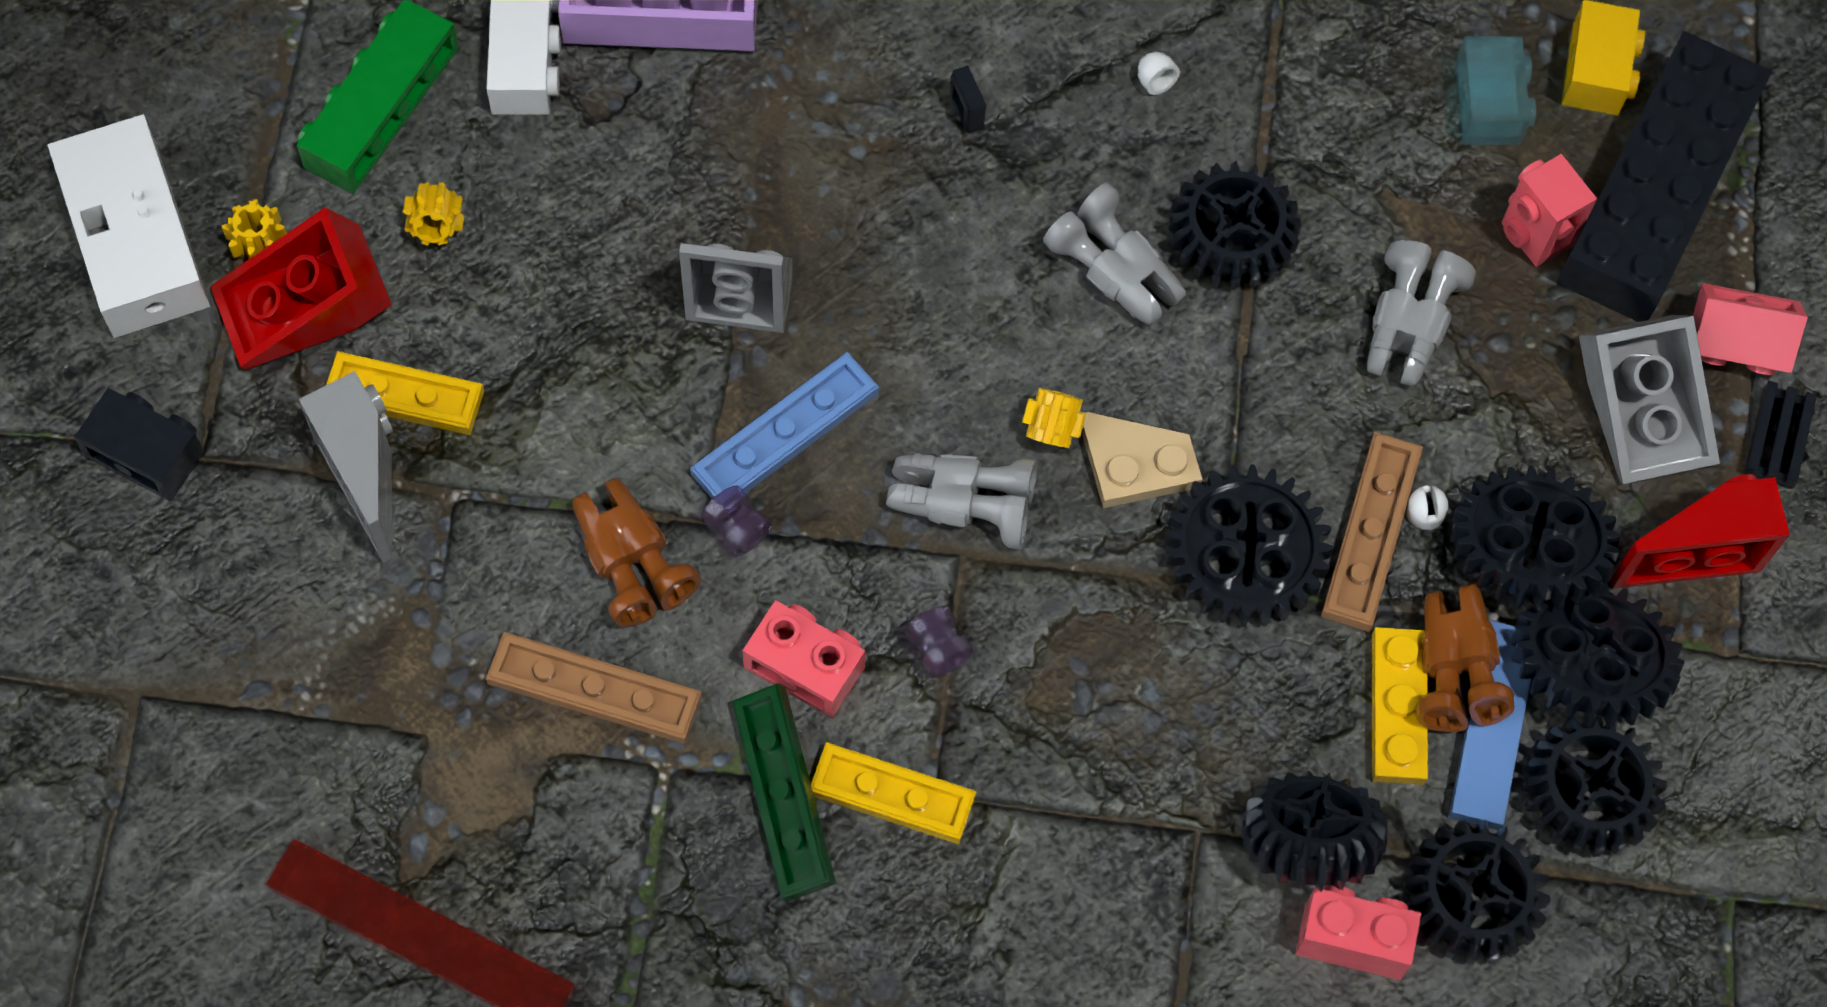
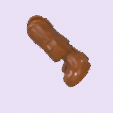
[572,477,701,627]
[1416,584,1515,732]

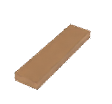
[1320,432,1423,632]
[486,632,702,745]

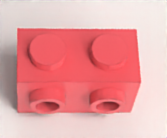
[1501,154,1597,267]
[1693,283,1808,375]
[743,600,865,719]
[1295,885,1421,980]

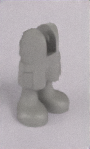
[1043,182,1186,325]
[1367,240,1476,387]
[886,453,1037,550]

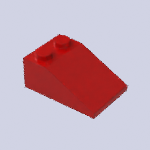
[210,207,392,370]
[1610,474,1790,589]

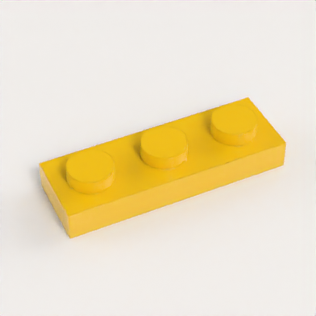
[1372,627,1428,785]

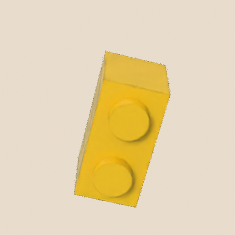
[1561,0,1645,116]

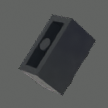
[74,388,205,502]

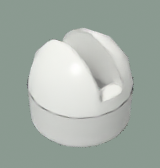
[1138,52,1180,95]
[1405,486,1448,530]

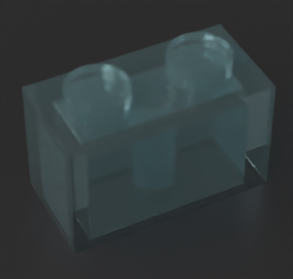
[1456,36,1536,145]

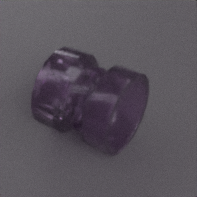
[701,485,772,558]
[904,605,974,678]

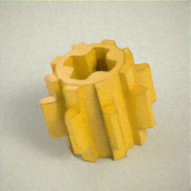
[402,182,465,246]
[222,200,287,260]
[1022,388,1087,448]

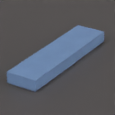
[690,352,879,511]
[1448,620,1531,830]

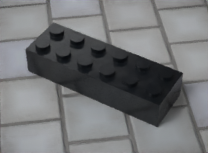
[1556,30,1772,322]

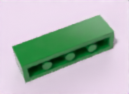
[297,0,459,195]

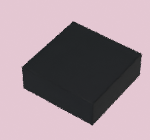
[949,65,986,134]

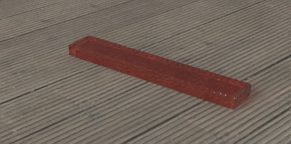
[266,839,576,1007]

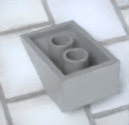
[679,243,793,333]
[1579,315,1720,484]
[299,371,393,563]

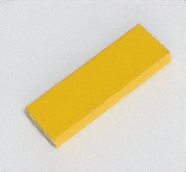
[326,351,484,436]
[811,742,976,845]

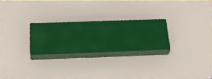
[732,683,836,901]

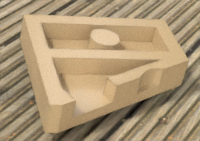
[1081,412,1203,508]

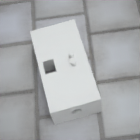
[47,114,210,338]

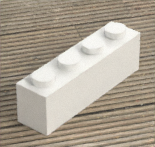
[487,0,561,114]

